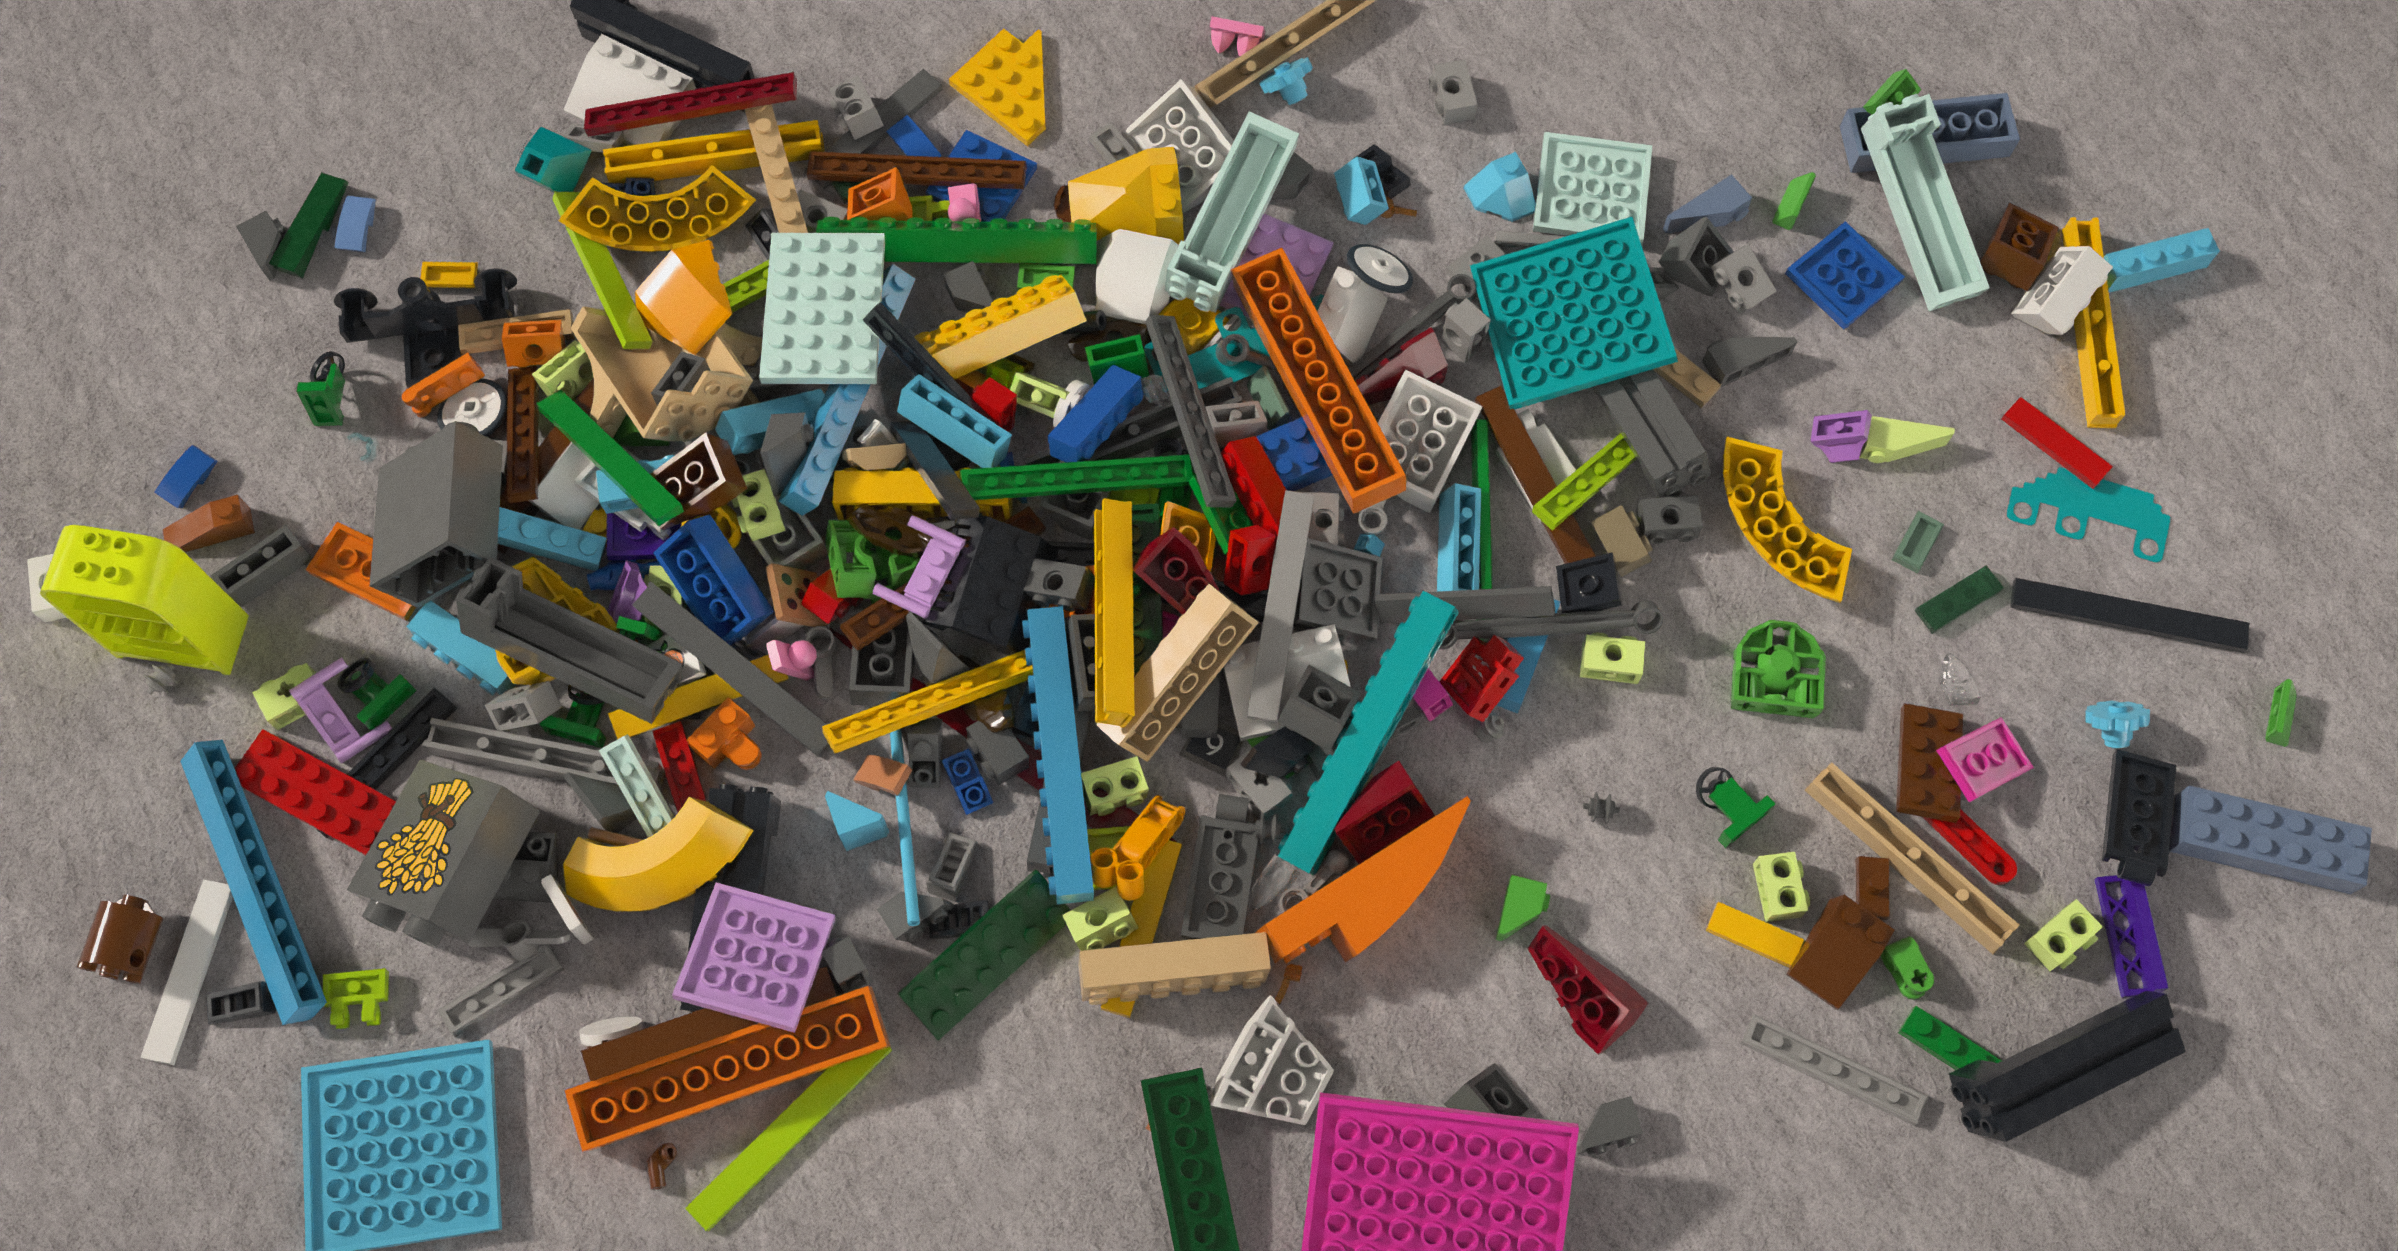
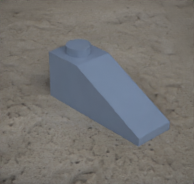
[1663,174,1752,233]

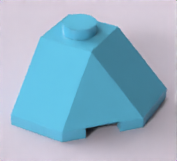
[1463,152,1536,222]

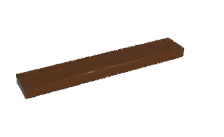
[506,365,539,503]

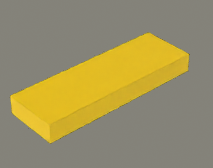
[1705,902,1804,968]

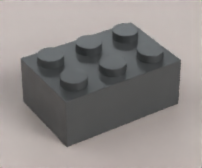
[849,610,914,706]

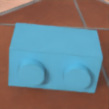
[1334,156,1389,225]

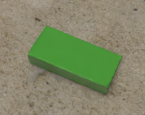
[1863,69,1922,115]
[1772,172,1816,230]
[2265,679,2297,747]

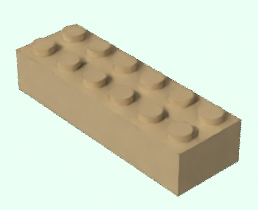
[1097,584,1259,762]
[1078,932,1271,1005]

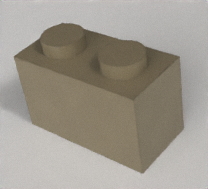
[1591,505,1653,577]

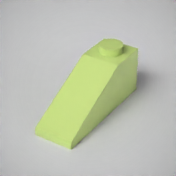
[1859,416,1955,463]

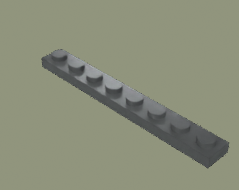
[1145,314,1237,508]

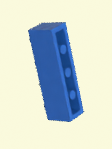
[1048,365,1144,463]

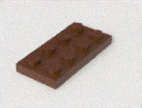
[1896,703,1963,823]

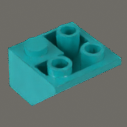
[514,126,592,193]

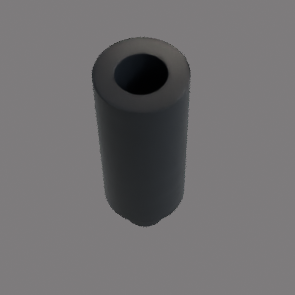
[1061,310,1107,335]

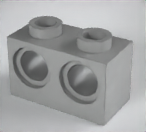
[829,75,884,140]

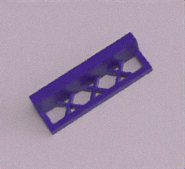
[2094,875,2169,998]

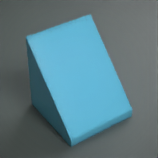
[1354,534,1385,557]

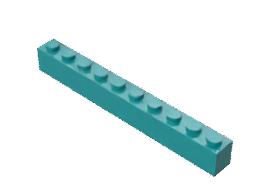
[1278,591,1459,876]

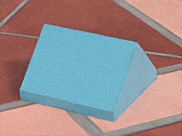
[825,791,889,851]

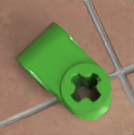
[1881,936,1934,1000]

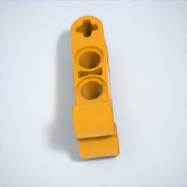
[1090,795,1186,901]

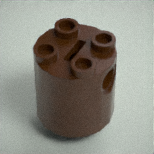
[76,895,164,984]

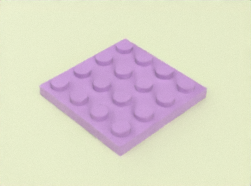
[1220,214,1334,318]
[672,882,835,1033]

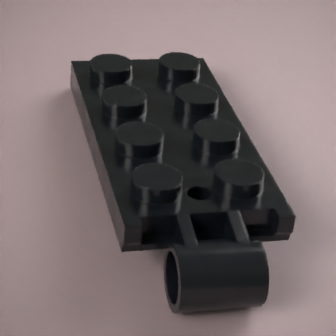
[2102,749,2177,886]

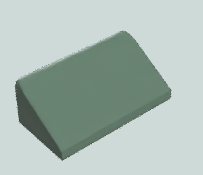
[1247,365,1289,431]

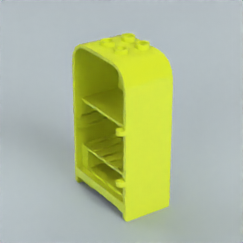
[40,525,249,675]

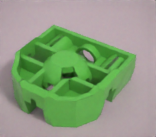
[825,520,920,599]
[1731,620,1826,718]

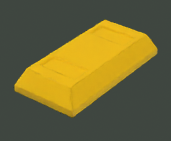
[420,262,478,288]

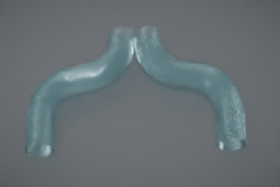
[347,433,373,461]

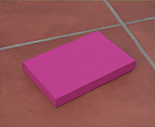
[1936,717,2034,802]

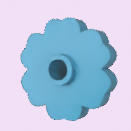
[1259,57,1313,105]
[2085,701,2150,748]

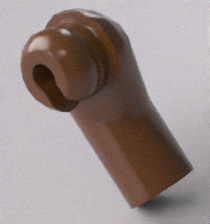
[647,1143,677,1190]

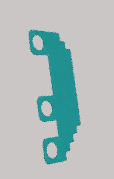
[1144,307,1270,392]
[2007,467,2171,562]

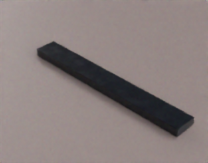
[2010,578,2250,653]

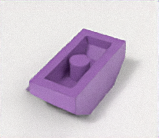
[1811,410,1872,463]
[607,561,647,624]

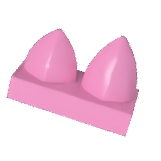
[1209,16,1265,56]

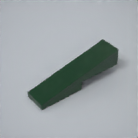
[269,172,349,279]

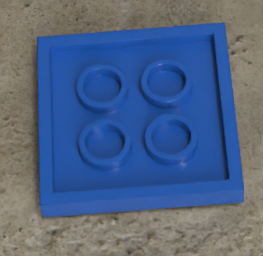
[925,130,1037,222]
[1785,221,1905,330]

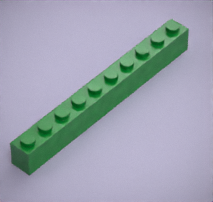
[816,217,1097,264]

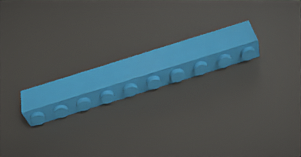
[778,264,915,516]
[1022,606,1094,904]
[180,739,327,1025]

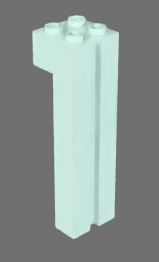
[1861,94,1990,312]
[1165,111,1299,313]

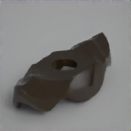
[1067,320,1152,362]
[848,504,933,559]
[959,655,1016,733]

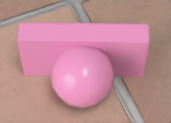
[948,183,981,222]
[766,639,817,681]

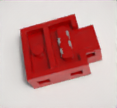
[1439,635,1524,722]

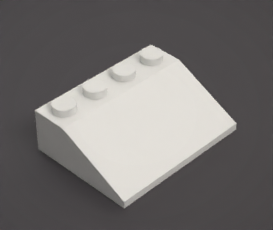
[564,34,696,145]
[1122,79,1234,213]
[1378,370,1483,513]
[1223,624,1354,741]

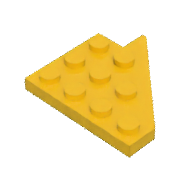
[949,28,1046,147]

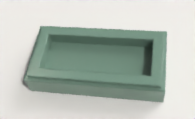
[1891,511,1944,573]

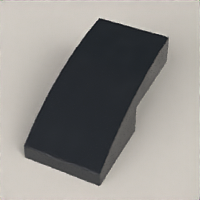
[1353,144,1411,200]

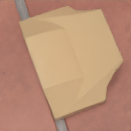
[842,443,907,471]

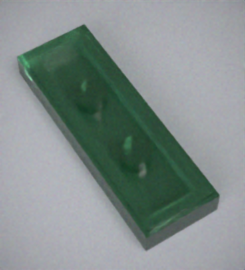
[1915,565,2004,634]

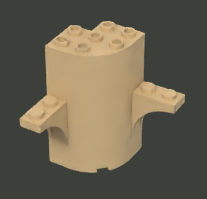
[570,303,762,442]

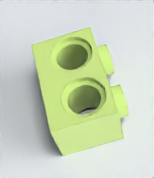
[532,340,593,401]
[732,469,786,542]
[1081,756,1149,816]
[1753,852,1810,922]
[2024,899,2103,971]

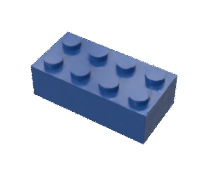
[1256,417,1333,491]
[653,514,774,645]

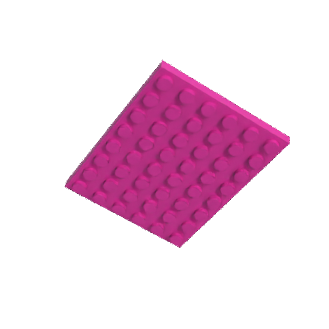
[1301,1092,1579,1251]

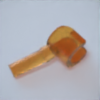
[1381,197,1417,219]
[1275,964,1303,1005]

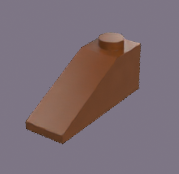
[163,494,255,552]

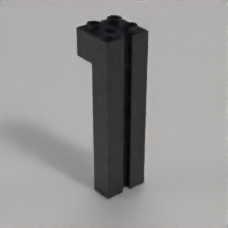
[570,0,755,112]
[680,784,781,1012]
[1948,991,2186,1142]

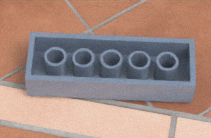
[1840,93,2020,173]
[2169,786,2372,894]

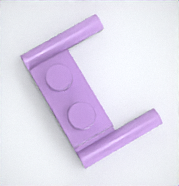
[873,515,966,619]
[289,657,393,764]

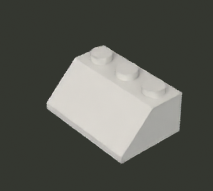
[2011,246,2113,335]
[1317,266,1388,367]

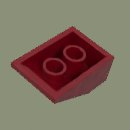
[1334,760,1435,864]

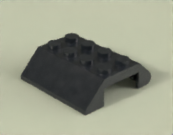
[923,515,1058,656]

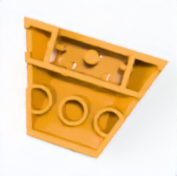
[635,240,732,355]

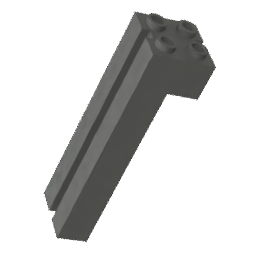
[1592,369,1711,498]
[455,557,682,724]

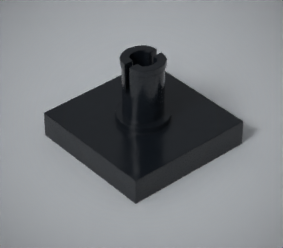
[1556,552,1622,613]

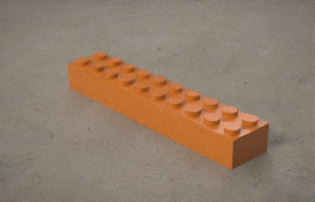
[1231,247,1406,514]
[564,986,891,1152]

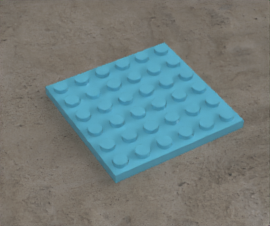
[301,1040,502,1251]

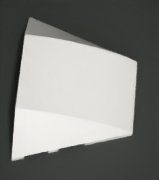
[1095,229,1179,324]
[1210,995,1334,1125]

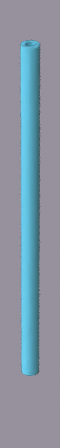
[890,729,920,926]

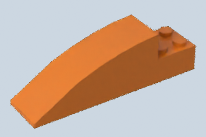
[1255,796,1471,964]

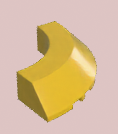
[558,165,756,252]
[1723,436,1852,603]
[563,797,754,912]

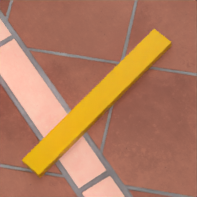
[822,650,1033,754]

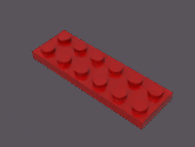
[234,729,396,856]

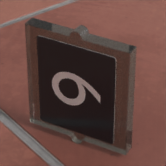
[1179,721,1245,777]

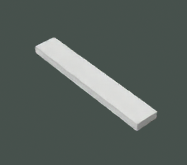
[140,879,233,1065]

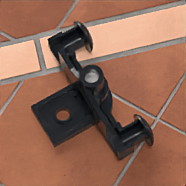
[334,268,517,388]

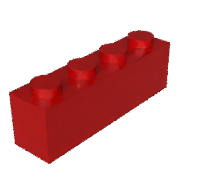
[1220,436,1310,552]

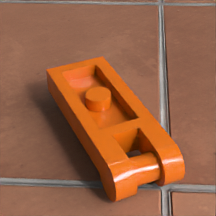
[402,353,485,418]

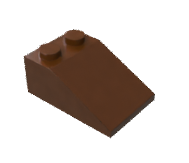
[1980,202,2059,291]
[650,433,747,530]
[1786,895,1895,1010]

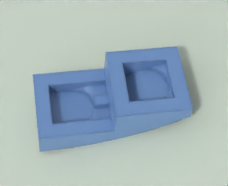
[334,196,376,252]

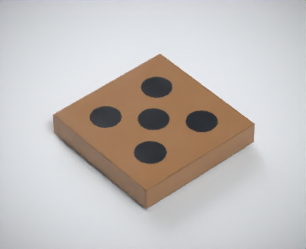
[766,563,827,627]

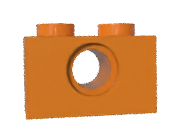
[502,320,566,368]

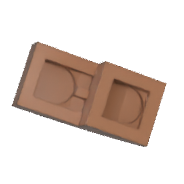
[853,755,912,796]

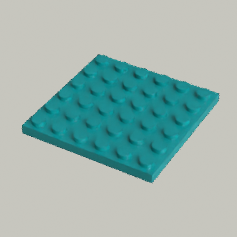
[1470,216,1678,410]

